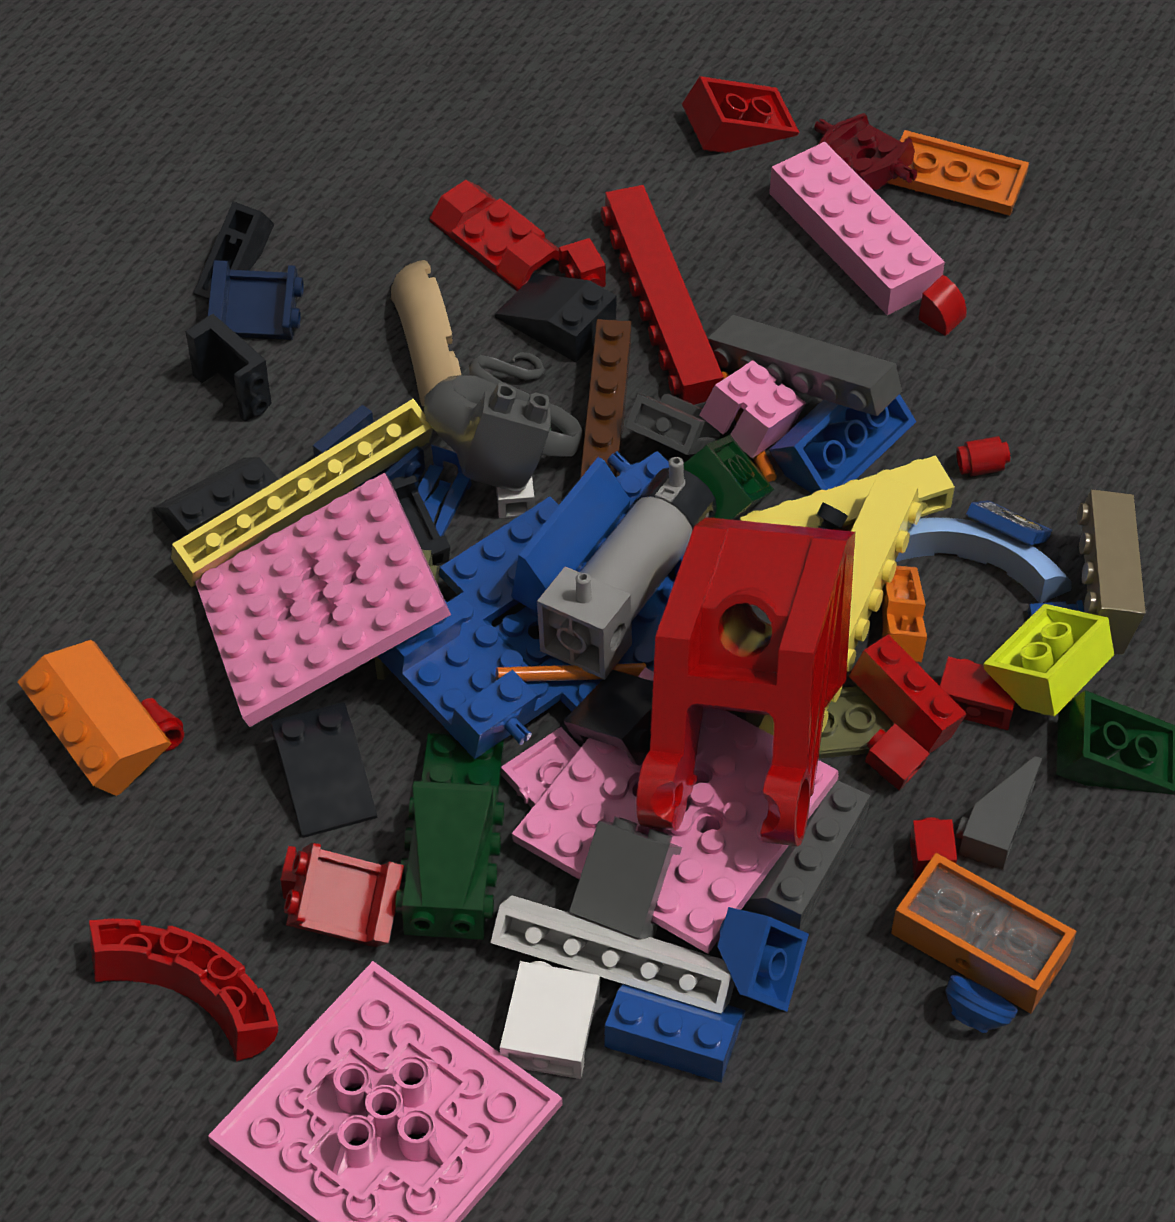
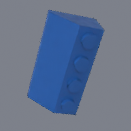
[769,394,916,494]
[511,457,631,613]

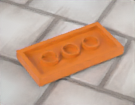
[887,130,1029,216]

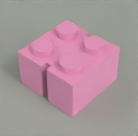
[699,360,806,458]

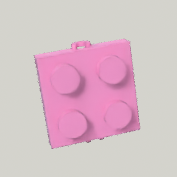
[501,727,581,808]

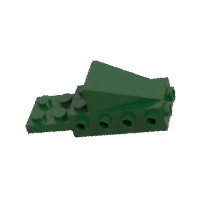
[396,734,504,940]

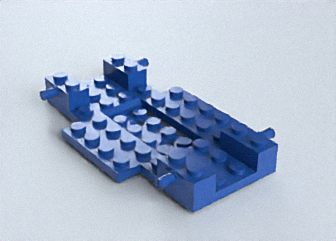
[377,451,684,759]

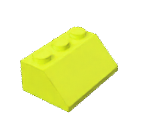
[983,604,1114,717]

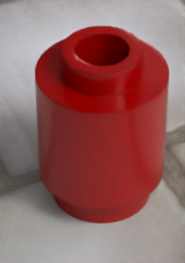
[956,436,1010,477]

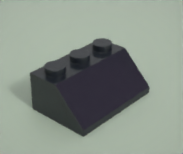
[153,457,279,540]

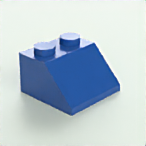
[717,907,809,1012]

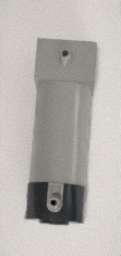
[537,457,717,680]

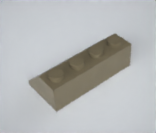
[1077,489,1146,654]

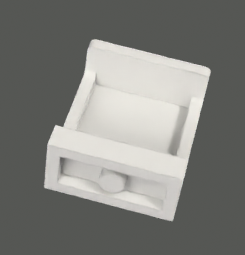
[500,961,600,1079]

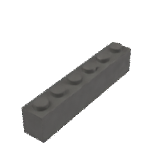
[708,315,902,416]

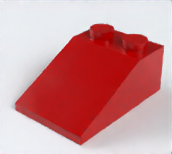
[682,76,800,153]

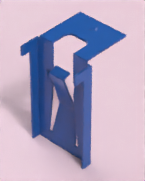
[418,444,472,537]

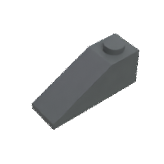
[955,756,1042,869]

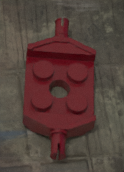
[814,113,917,190]

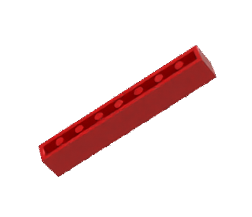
[601,185,724,405]

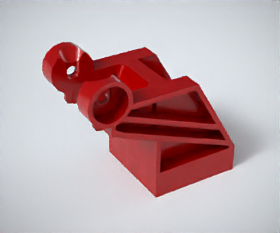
[636,517,856,847]

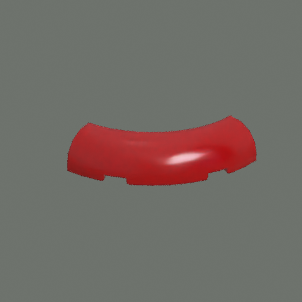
[89,919,279,1061]

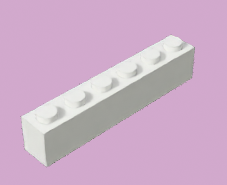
[490,895,735,1014]

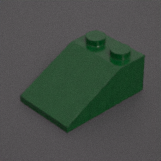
[684,435,775,520]
[1056,690,1175,795]

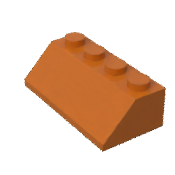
[17,640,172,796]

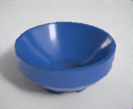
[945,975,1018,1033]

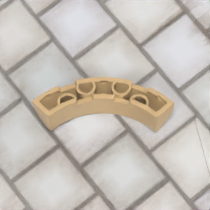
[391,260,461,406]

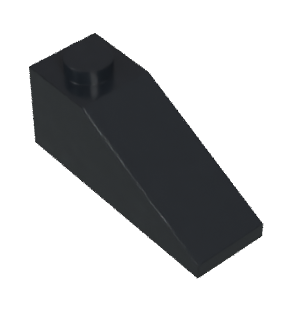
[193,201,274,300]

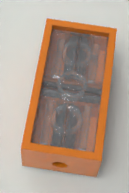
[891,853,1077,1014]

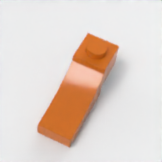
[881,566,927,662]

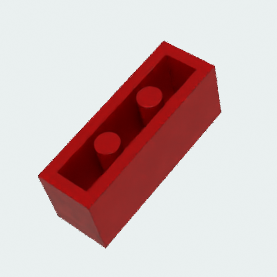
[849,634,967,753]

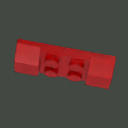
[430,180,559,291]

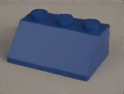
[605,984,746,1083]

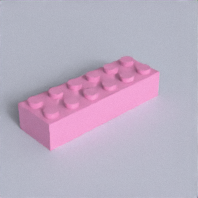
[769,141,945,315]

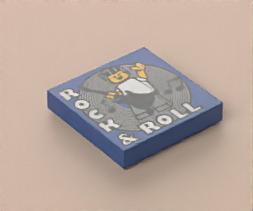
[966,500,1052,546]

